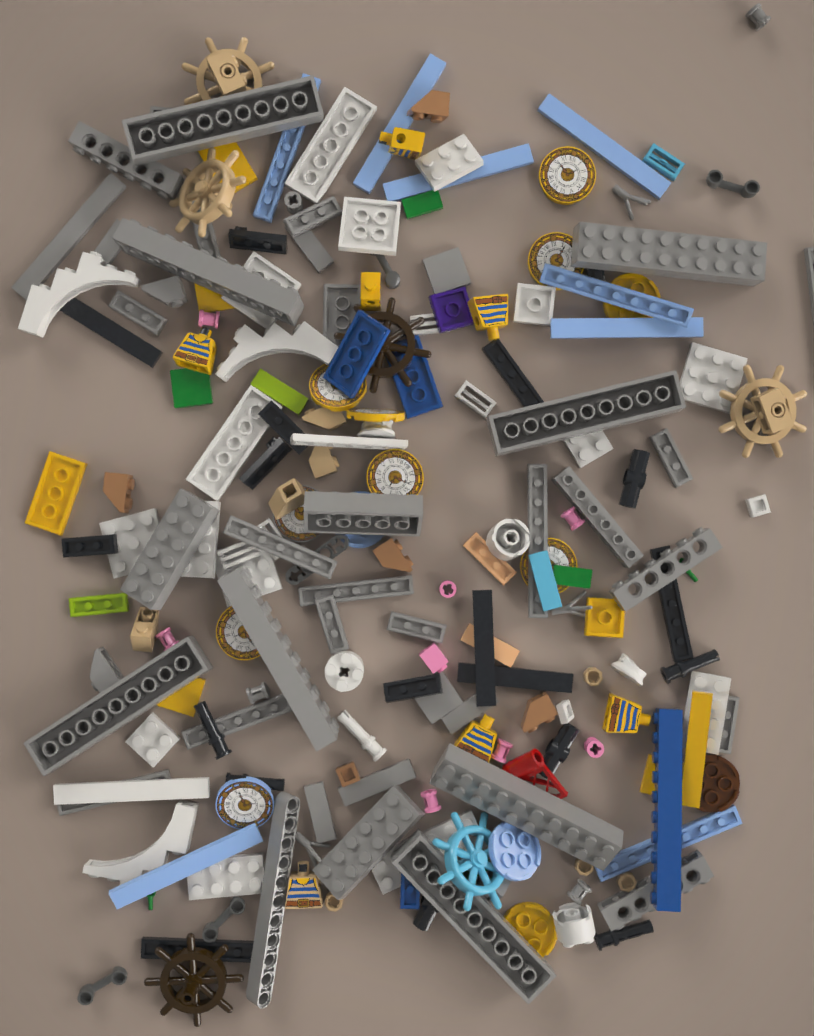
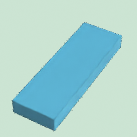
[528,550,563,611]

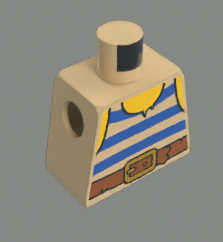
[285,861,324,909]

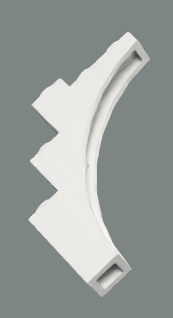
[18,251,141,338]
[215,321,338,382]
[82,800,199,885]

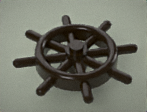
[334,298,432,393]
[144,933,244,1027]

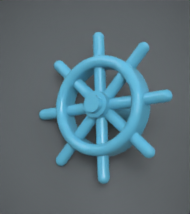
[432,812,504,911]

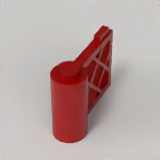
[502,748,568,799]

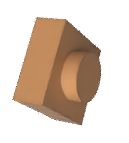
[335,761,361,787]

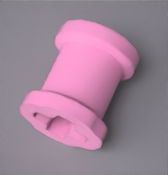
[199,309,220,329]
[560,506,585,531]
[155,627,179,651]
[584,737,604,758]
[491,738,513,763]
[420,789,441,813]

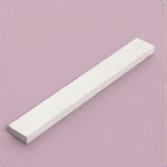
[53,777,210,805]

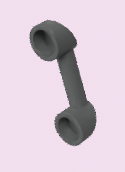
[706,170,760,198]
[371,254,400,289]
[202,897,245,943]
[77,966,128,1005]

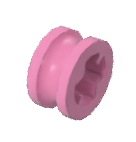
[439,580,457,598]

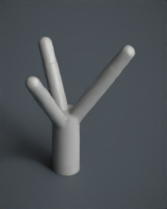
[612,184,651,220]
[551,591,592,618]
[295,831,331,868]

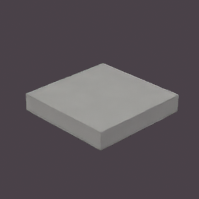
[423,247,471,294]
[414,671,464,724]

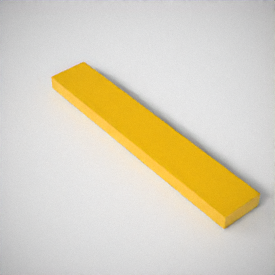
[682,690,713,808]

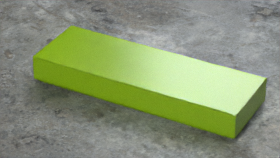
[250,368,309,415]
[69,593,129,617]

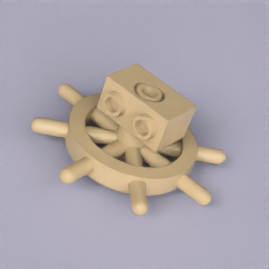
[181,37,275,105]
[719,365,807,458]

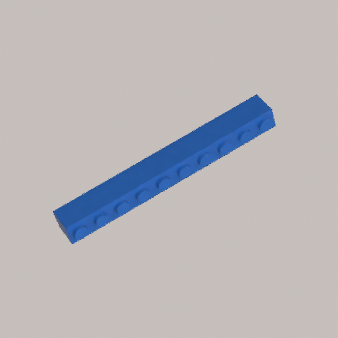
[650,708,683,912]

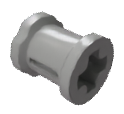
[745,3,771,31]
[284,191,303,214]
[246,681,270,704]
[567,878,592,905]

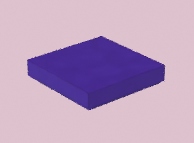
[428,287,474,334]

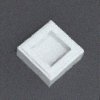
[745,494,771,518]
[556,699,574,724]

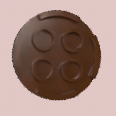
[696,754,740,812]

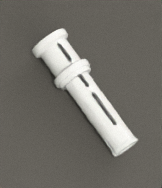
[337,710,387,762]

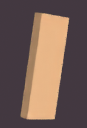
[462,532,517,586]
[460,623,520,668]

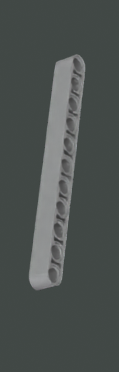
[246,791,300,1009]

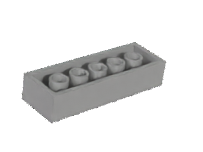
[120,488,220,610]
[304,491,423,536]
[312,785,425,900]

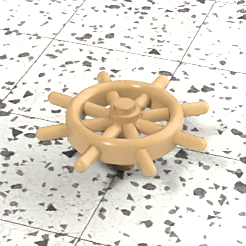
[169,147,246,237]

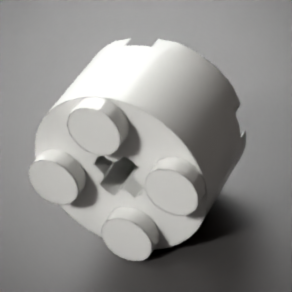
[486,519,530,561]
[325,650,364,692]
[553,902,596,948]

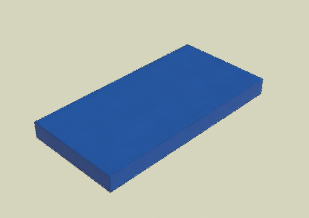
[323,310,391,398]
[386,335,443,419]

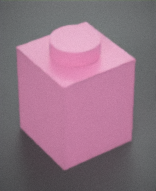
[419,642,449,674]

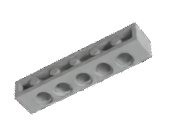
[68,121,185,200]
[552,466,644,568]
[609,527,723,612]
[597,850,714,932]

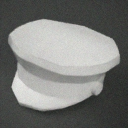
[357,420,395,439]
[610,653,646,687]

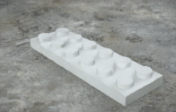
[284,87,377,204]
[186,385,283,501]
[372,809,488,895]

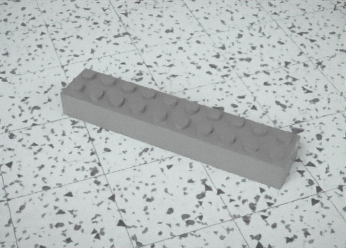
[122,75,324,166]
[112,218,305,327]
[571,222,767,286]
[486,370,686,457]
[217,565,339,752]
[24,636,213,776]
[429,743,624,871]
[391,828,556,1005]

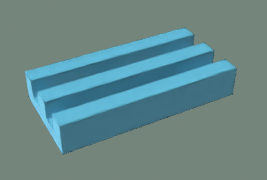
[642,143,685,182]

